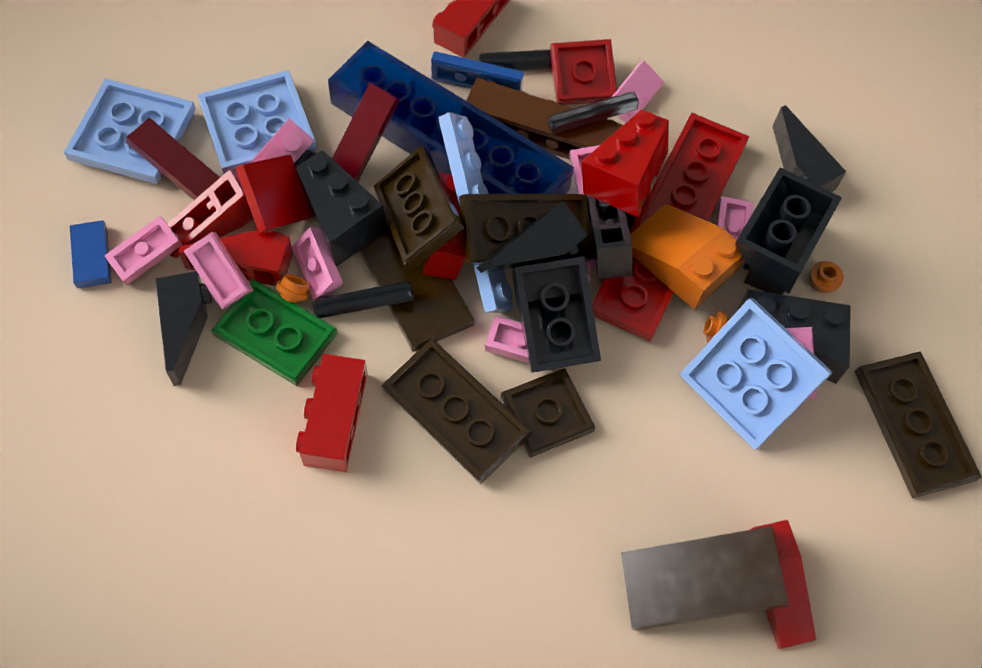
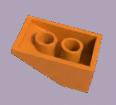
[630,204,744,310]

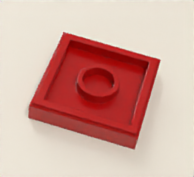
[550,39,617,105]
[235,154,313,233]

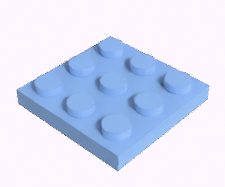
[197,70,317,175]
[64,78,196,184]
[679,298,833,450]

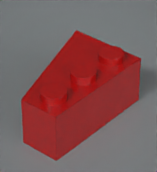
[582,109,669,217]

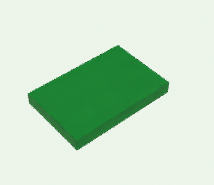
[211,279,338,386]

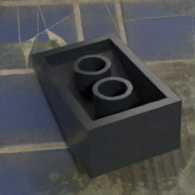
[511,256,601,373]

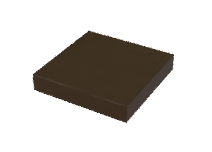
[501,368,596,458]

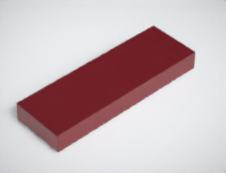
[332,83,400,182]
[126,118,220,200]

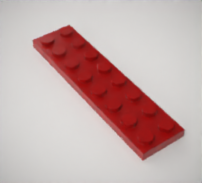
[592,112,749,342]

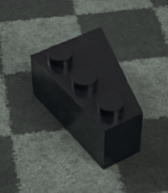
[296,150,389,267]
[738,289,851,384]

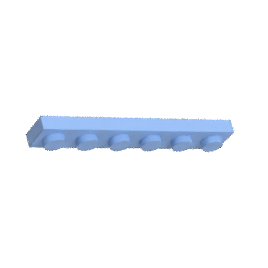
[438,112,513,313]

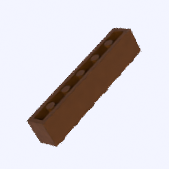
[463,78,623,160]

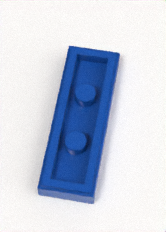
[431,51,524,91]

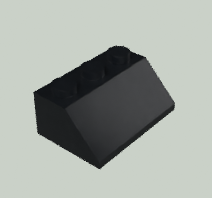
[735,167,842,293]

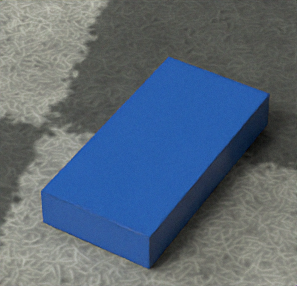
[69,220,112,289]

